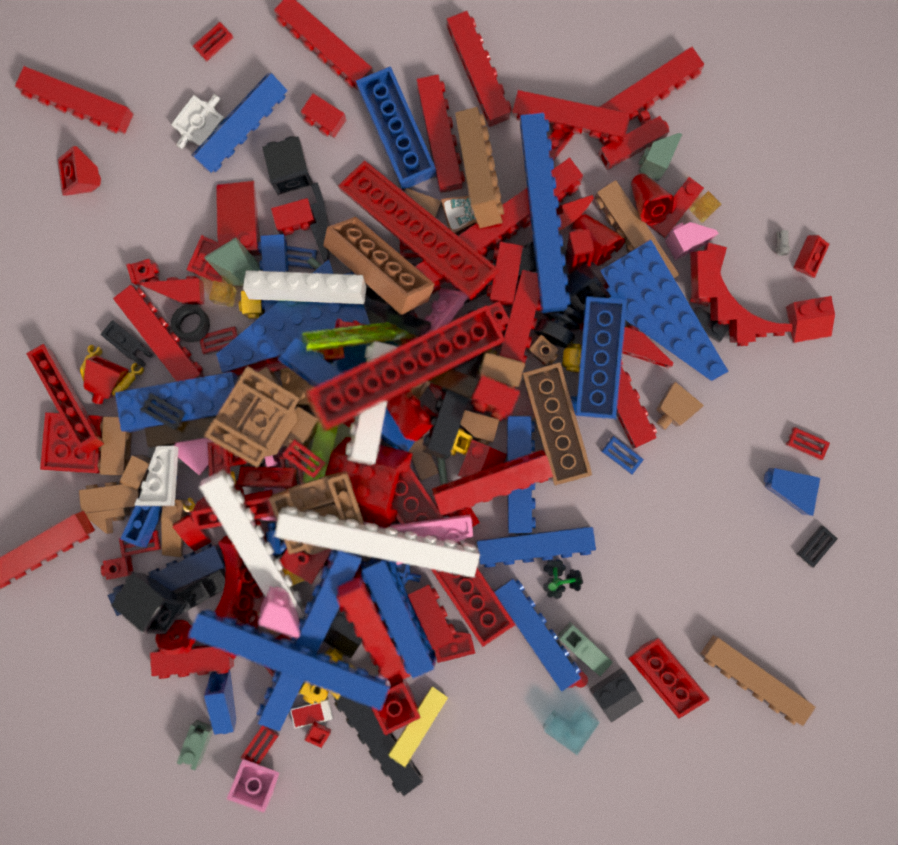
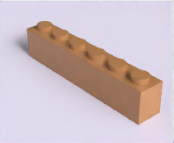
[594,180,680,279]
[700,635,816,726]

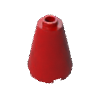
[631,174,676,226]
[573,214,625,266]

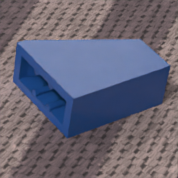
[764,468,820,516]
[204,670,237,735]

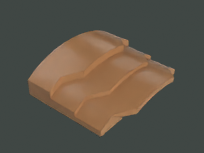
[205,367,300,467]
[269,471,364,555]

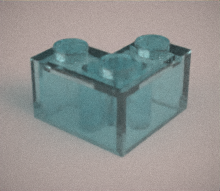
[543,706,600,755]

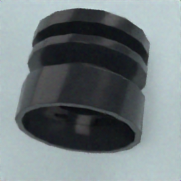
[534,306,584,348]

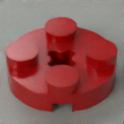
[155,620,196,656]

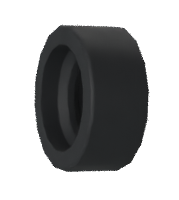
[170,304,210,343]

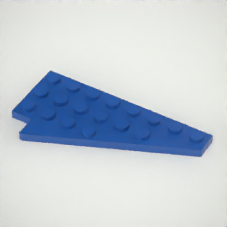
[600,239,729,381]
[216,260,370,373]

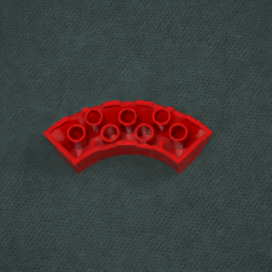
[214,520,266,659]

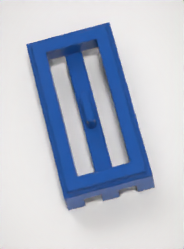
[287,246,317,270]
[601,436,644,475]

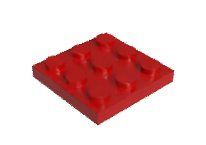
[40,412,105,474]

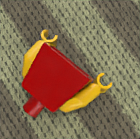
[80,345,144,404]

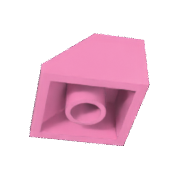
[665,222,719,260]
[259,586,299,638]

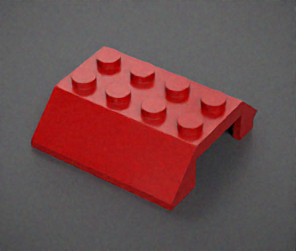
[324,436,413,528]

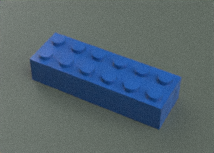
[356,66,436,191]
[575,297,627,419]
[115,372,238,433]
[361,557,437,678]

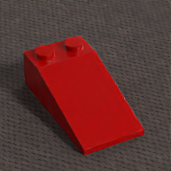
[216,181,262,256]

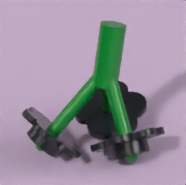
[543,559,583,599]

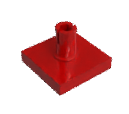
[280,548,332,584]

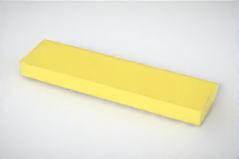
[388,687,448,767]

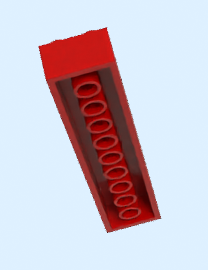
[415,157,583,294]
[305,305,505,432]
[390,466,515,647]

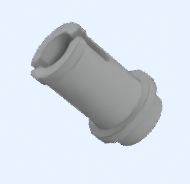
[775,230,791,256]

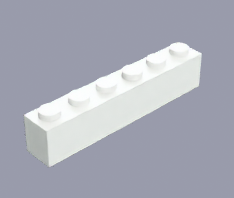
[243,271,366,304]
[346,341,397,465]

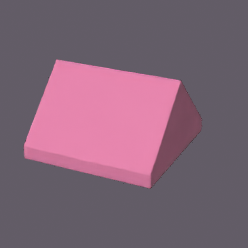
[227,759,280,813]

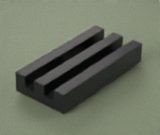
[140,393,186,430]
[796,526,838,568]

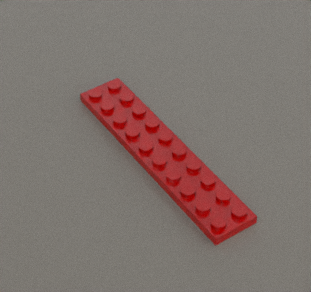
[338,160,499,300]

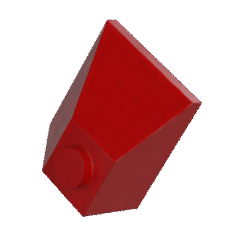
[57,146,101,196]
[371,679,421,735]

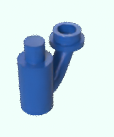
[265,523,287,556]

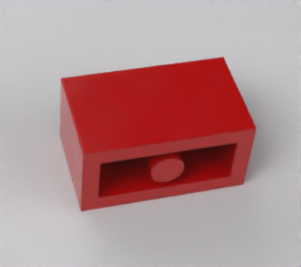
[300,93,346,138]
[271,198,316,235]

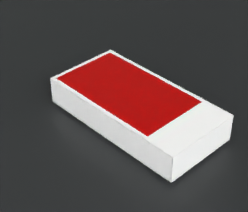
[290,699,333,729]

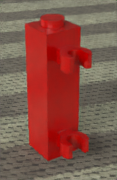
[598,109,670,170]

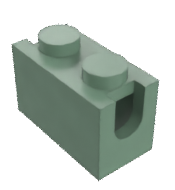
[176,720,213,770]

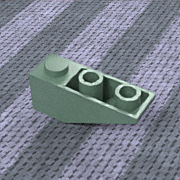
[557,622,613,676]

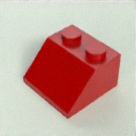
[786,296,835,343]
[458,440,507,478]

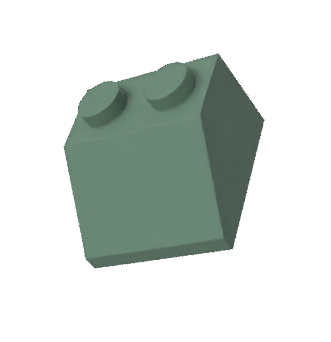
[638,133,682,181]

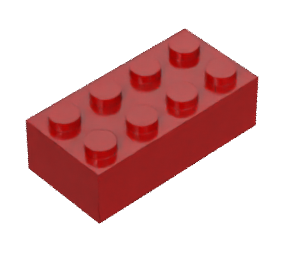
[471,376,520,421]

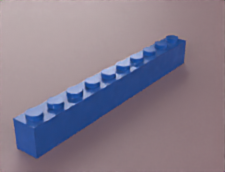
[519,113,570,313]
[256,549,362,731]
[189,609,390,710]

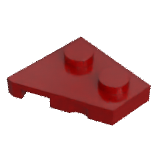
[434,631,476,663]

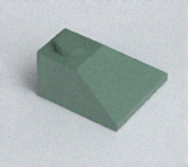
[205,238,260,286]

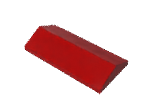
[628,637,710,719]

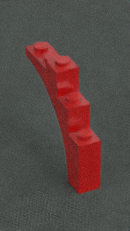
[690,250,792,346]

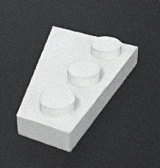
[135,446,178,506]

